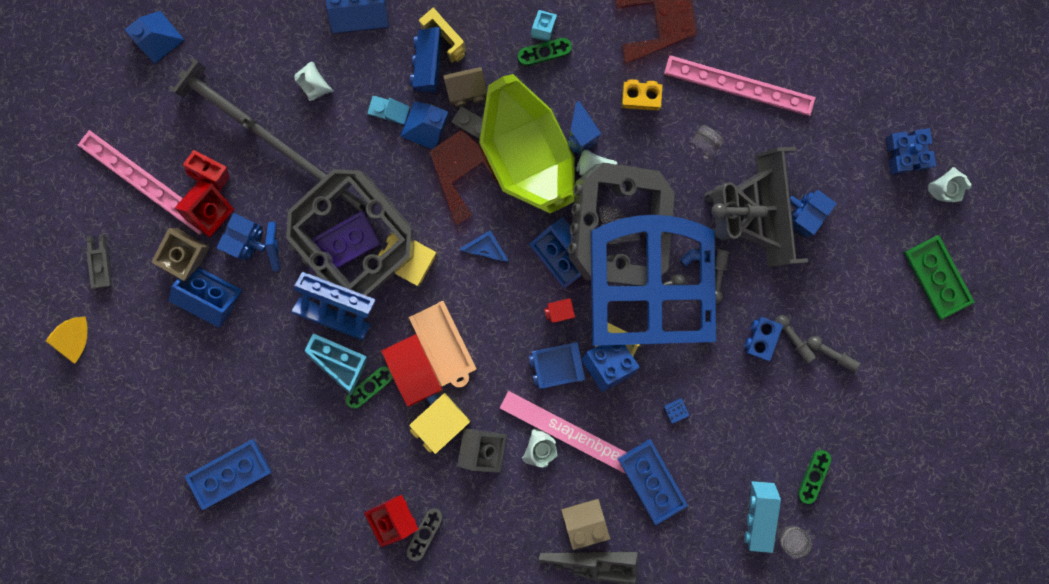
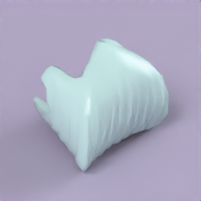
[294,62,334,101]
[576,150,617,176]
[928,167,971,202]
[522,429,557,468]

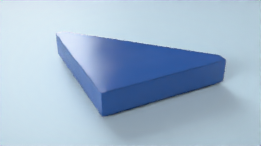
[265,222,280,271]
[460,231,509,262]

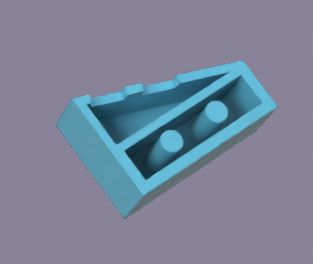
[305,333,367,395]
[744,481,781,553]

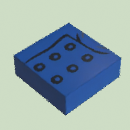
[664,398,689,424]

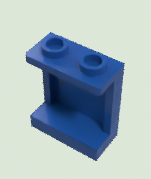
[529,342,585,389]

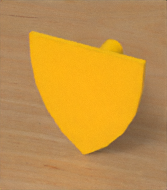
[46,317,88,364]

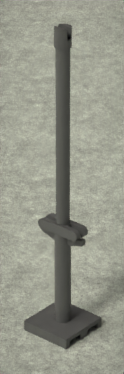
[169,57,367,212]

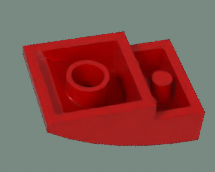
[382,334,443,407]

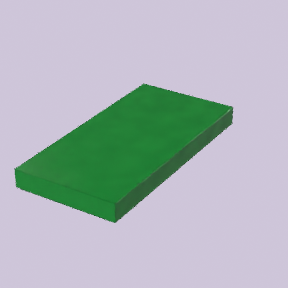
[904,235,975,320]

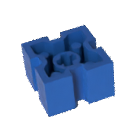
[885,128,936,175]
[790,190,837,238]
[216,213,266,261]

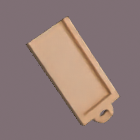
[409,301,476,387]

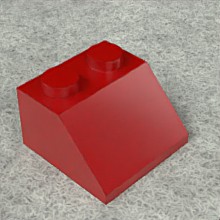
[175,180,235,237]
[364,494,419,547]

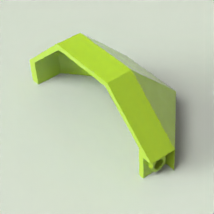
[479,74,575,213]

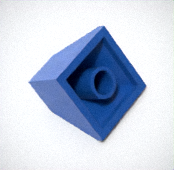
[125,11,184,64]
[400,101,450,150]

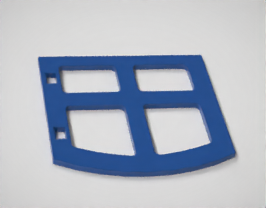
[591,215,716,346]

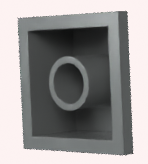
[457,428,507,472]

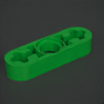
[518,38,572,66]
[346,366,393,408]
[798,450,831,504]

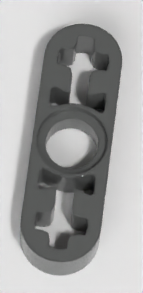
[407,508,443,561]

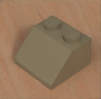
[444,67,487,107]
[152,228,210,281]
[561,499,610,550]

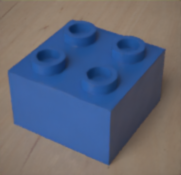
[582,345,640,392]

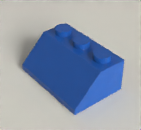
[326,0,389,34]
[410,27,442,93]
[568,101,601,155]
[529,217,582,289]
[169,267,242,328]

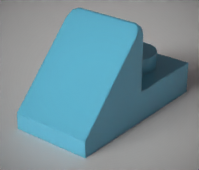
[531,10,557,42]
[367,96,410,125]

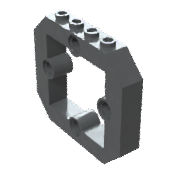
[568,163,675,286]
[286,169,415,297]

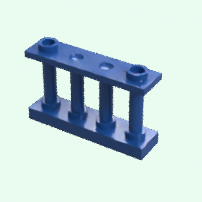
[292,272,375,340]

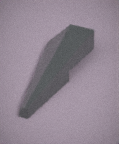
[539,552,639,584]

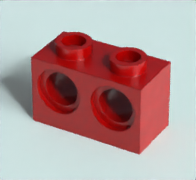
[183,150,230,192]
[544,298,575,323]

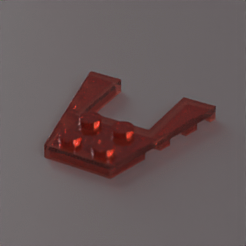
[615,0,697,64]
[430,130,505,225]

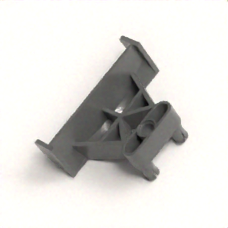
[704,147,808,267]

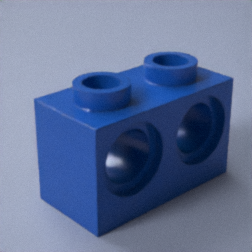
[744,317,783,361]

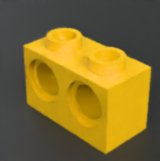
[621,79,662,111]

